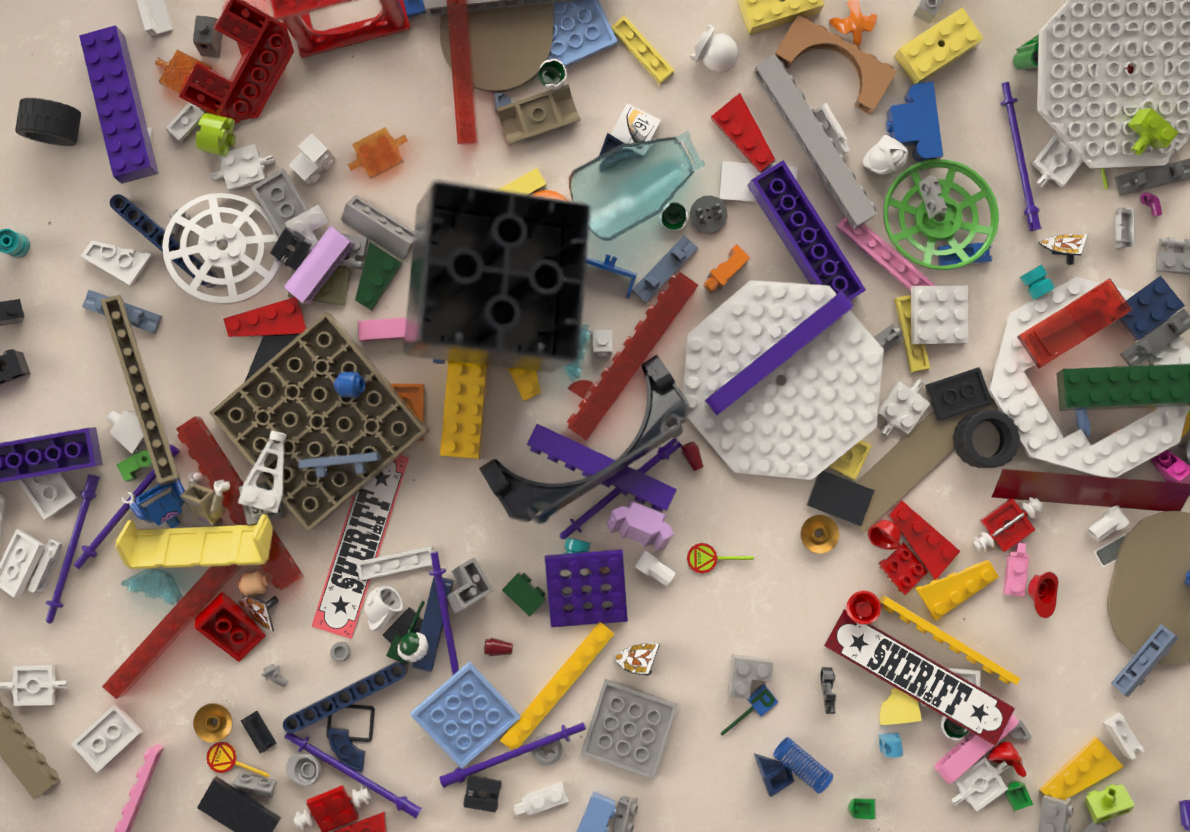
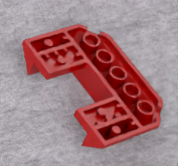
[178,0,294,124]

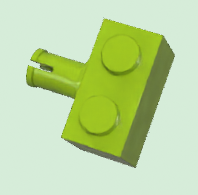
[1128,108,1179,156]
[1084,784,1135,825]

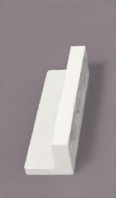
[137,0,173,37]

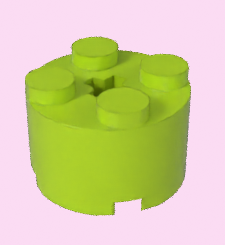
[196,113,236,157]

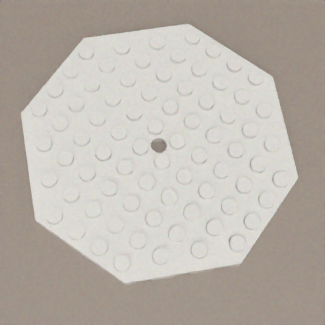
[1037,0,1190,168]
[683,280,884,480]

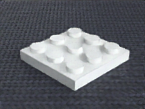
[911,285,968,344]

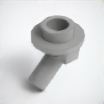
[170,209,190,236]
[261,664,288,687]

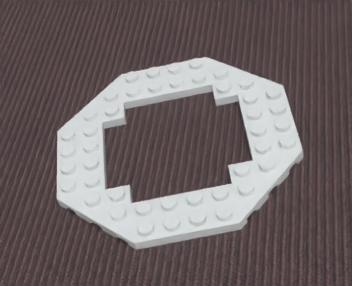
[988,277,1190,478]

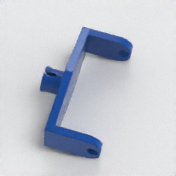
[586,254,637,299]

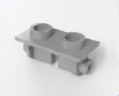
[919,175,947,219]
[1115,207,1135,248]
[873,324,904,354]
[232,772,277,799]
[613,796,638,832]

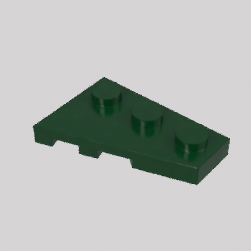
[355,243,403,311]

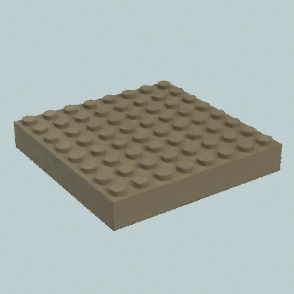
[209,312,430,532]

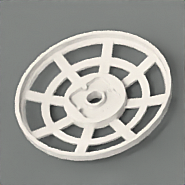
[163,193,281,305]

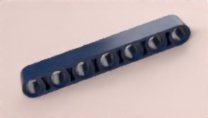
[110,194,218,288]
[283,661,408,734]

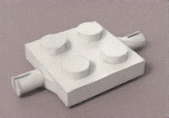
[1031,133,1083,188]
[210,144,275,191]
[878,379,930,437]
[0,665,68,706]
[951,756,1009,812]

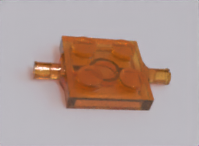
[155,50,212,93]
[347,127,408,179]

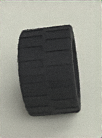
[15,98,81,146]
[953,410,1020,468]

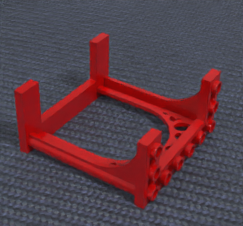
[270,0,411,58]

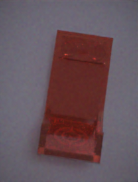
[1017,278,1132,369]

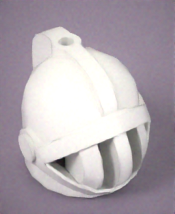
[863,135,908,175]
[364,586,403,631]

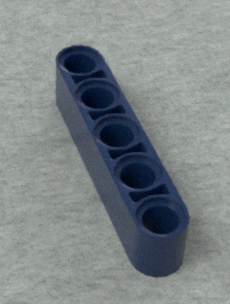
[412,577,453,672]

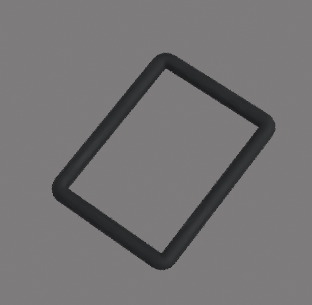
[326,703,375,742]

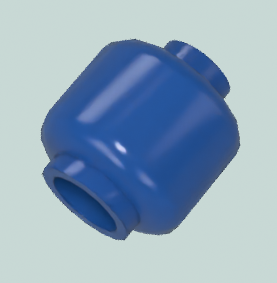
[334,372,365,398]

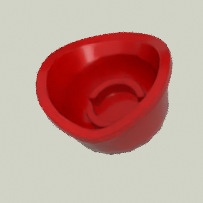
[868,520,901,550]
[846,591,881,625]

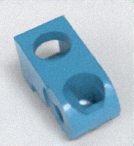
[878,732,903,758]

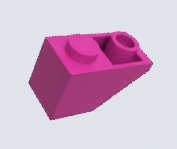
[1151,450,1190,484]

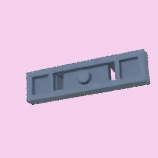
[632,235,698,304]
[82,290,162,334]
[299,452,381,477]
[1111,624,1179,697]

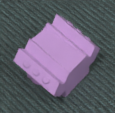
[606,500,674,552]

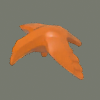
[829,0,877,47]

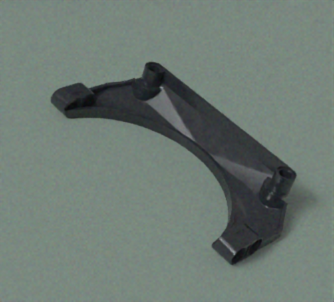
[479,354,689,524]

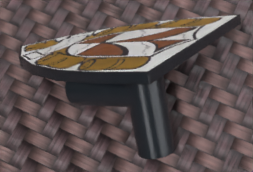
[1038,234,1088,265]
[237,596,279,632]
[613,643,660,676]

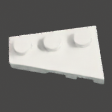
[81,241,153,287]

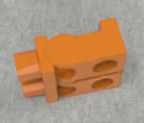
[703,244,750,294]

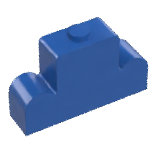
[886,81,943,162]

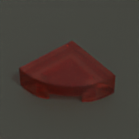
[567,380,593,399]

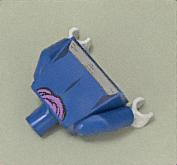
[122,481,185,528]

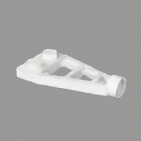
[238,431,287,513]

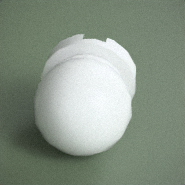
[690,24,739,73]

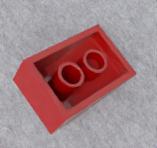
[195,592,266,662]

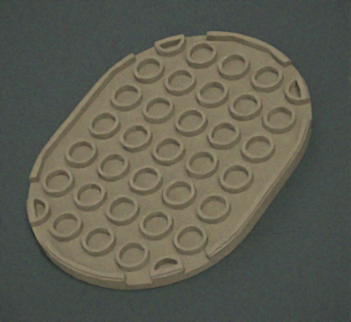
[440,3,554,92]
[1107,511,1190,665]

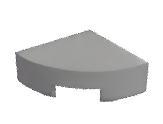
[1008,720,1032,740]

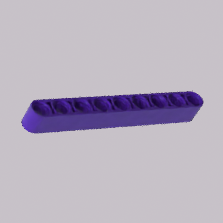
[705,291,854,416]

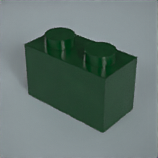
[502,572,546,617]

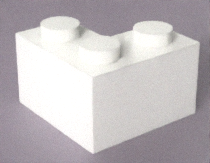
[289,133,335,185]

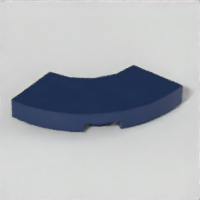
[328,727,366,772]

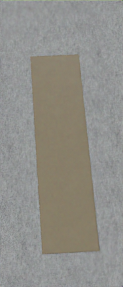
[853,396,998,534]

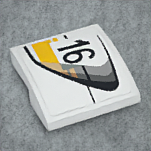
[611,104,661,156]

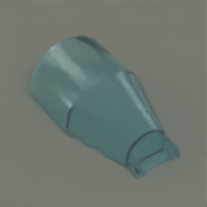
[569,131,705,241]

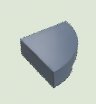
[494,92,512,112]

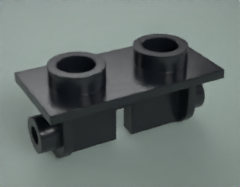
[240,711,277,754]

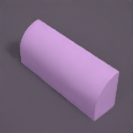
[284,226,355,305]

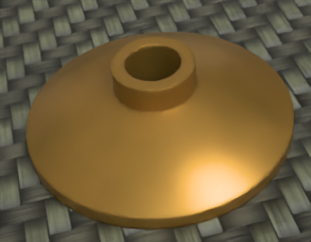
[800,515,839,553]
[193,703,233,743]

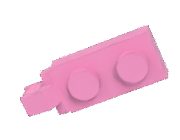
[1003,542,1029,597]

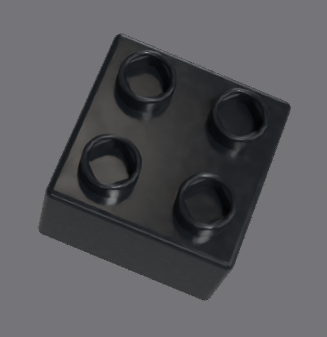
[403,180,590,372]

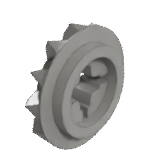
[532,733,563,765]

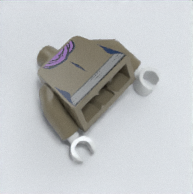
[180,471,230,527]

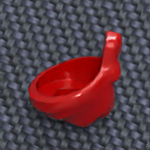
[988,742,1027,777]

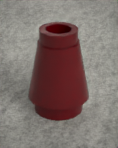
[681,441,704,471]
[484,637,513,657]

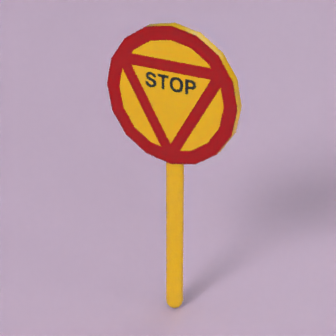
[206,741,270,777]

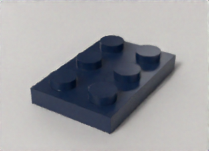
[1112,275,1185,341]

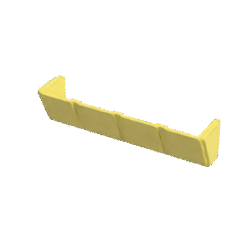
[116,514,273,569]

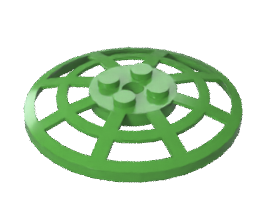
[883,159,999,271]

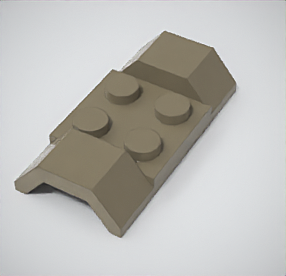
[496,84,581,145]

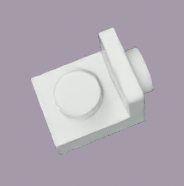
[593,330,612,357]

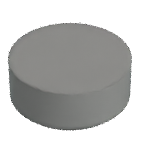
[330,642,351,662]

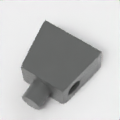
[193,15,223,58]

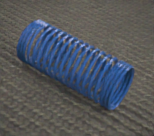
[773,737,834,794]

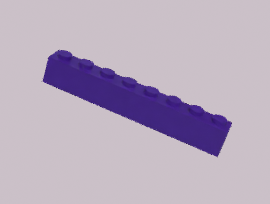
[527,424,677,513]

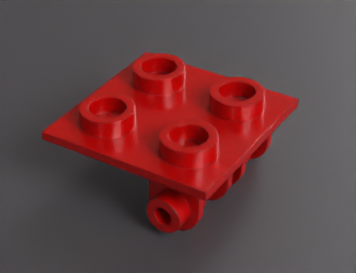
[878,542,928,595]

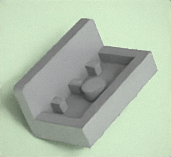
[1038,795,1074,832]

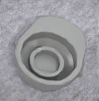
[286,753,322,787]

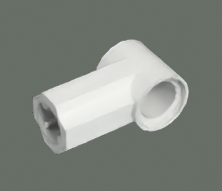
[1087,505,1130,542]
[635,550,675,587]

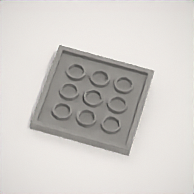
[581,679,678,779]

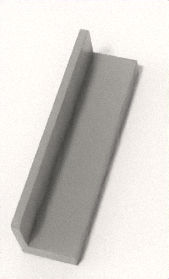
[341,195,414,260]

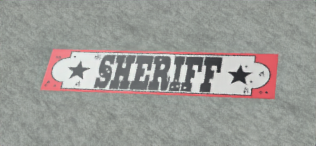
[312,455,409,639]

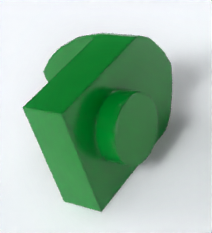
[1005,781,1033,812]
[847,798,876,820]

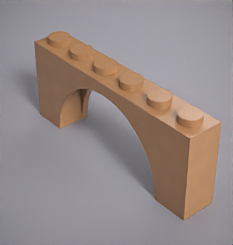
[774,14,897,115]

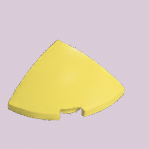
[879,687,922,725]

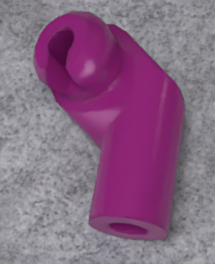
[1140,192,1163,217]

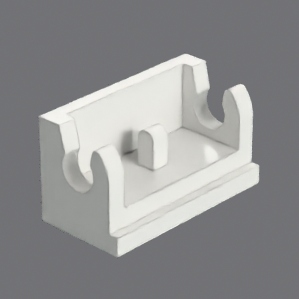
[1103,712,1144,760]

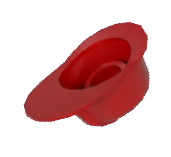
[1028,572,1059,618]

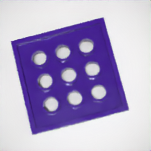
[545,549,628,627]

